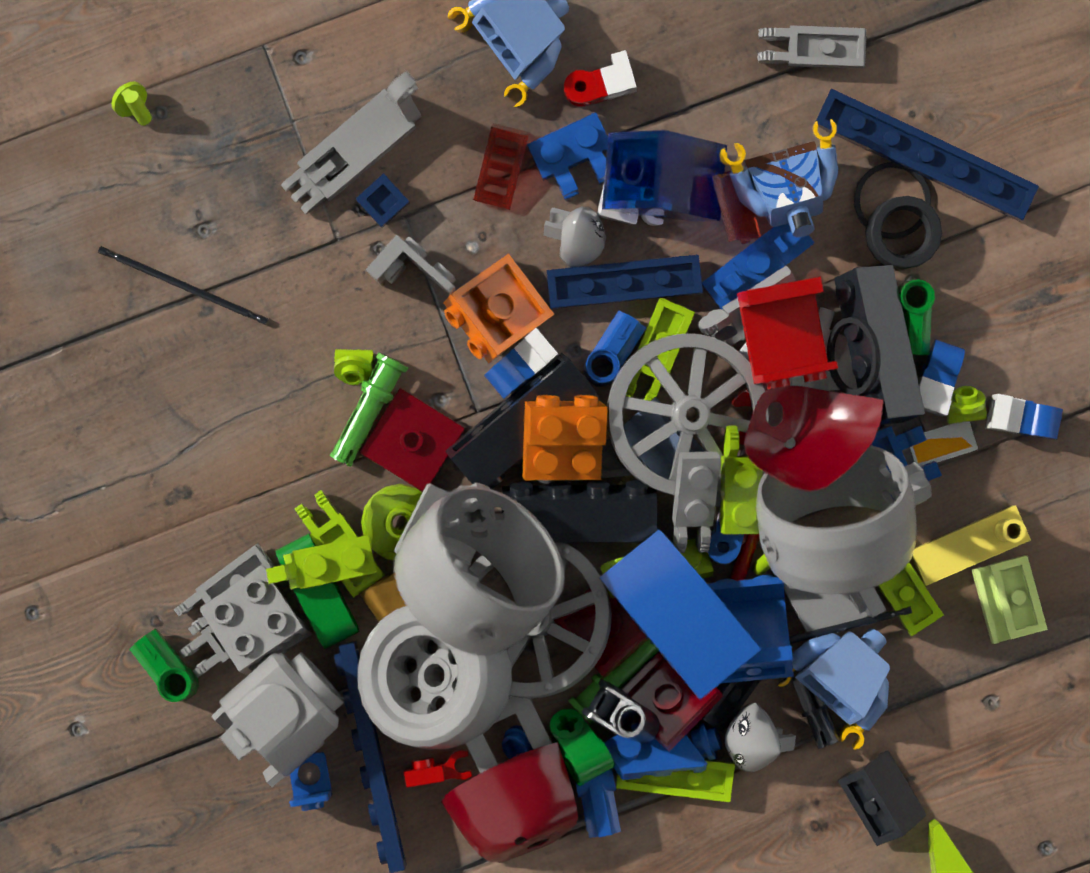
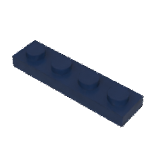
[547,254,703,309]

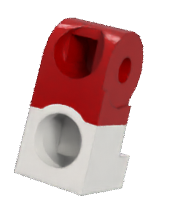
[564,50,637,107]

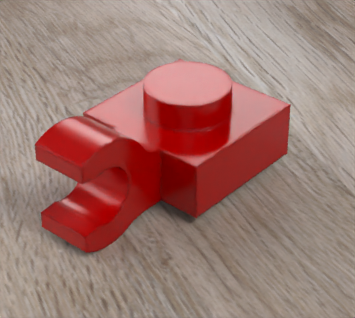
[404,749,472,788]

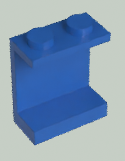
[708,575,793,683]

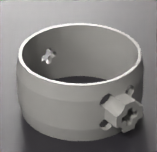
[756,445,932,594]
[395,482,564,655]

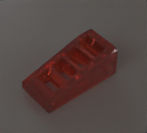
[473,123,530,210]

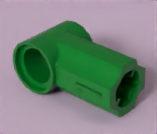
[898,279,935,355]
[129,628,199,702]

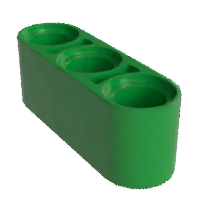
[275,533,360,649]

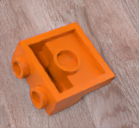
[443,253,555,363]
[522,395,607,480]

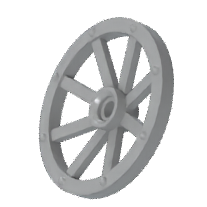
[607,334,769,495]
[469,543,612,699]

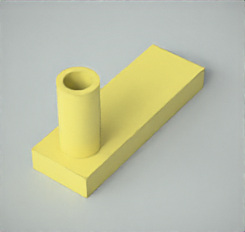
[912,505,1031,586]

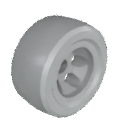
[358,606,512,749]

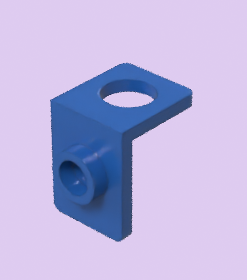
[290,752,333,811]

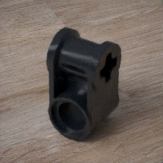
[581,679,660,743]

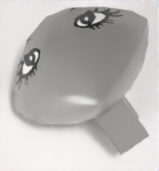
[543,206,606,268]
[725,703,796,772]

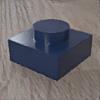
[355,173,410,228]

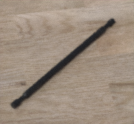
[98,246,268,325]
[789,606,912,644]

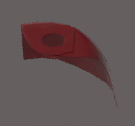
[744,386,884,492]
[441,742,578,863]

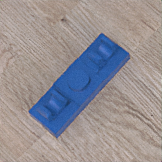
[702,223,815,309]

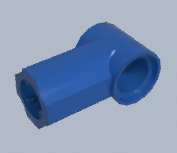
[584,310,646,387]
[575,769,621,838]

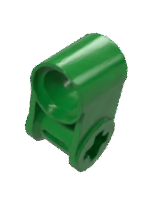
[550,709,614,786]

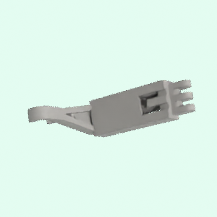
[281,71,422,215]

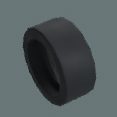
[865,196,942,269]

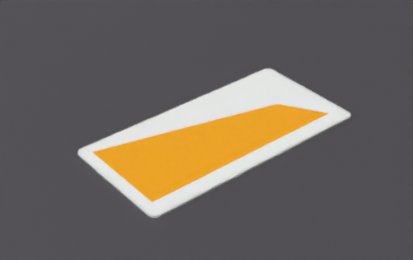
[910,422,978,466]

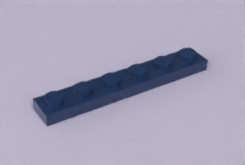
[815,88,1039,222]
[334,641,407,873]

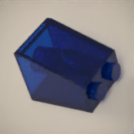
[602,130,727,221]

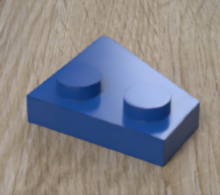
[604,723,707,780]

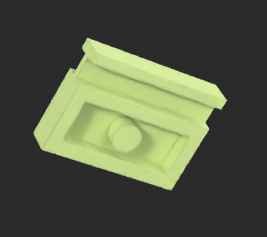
[971,555,1048,644]

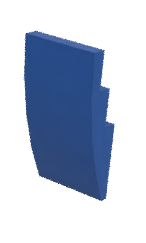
[599,529,761,699]

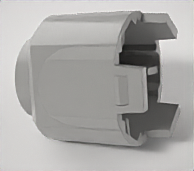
[212,652,344,787]

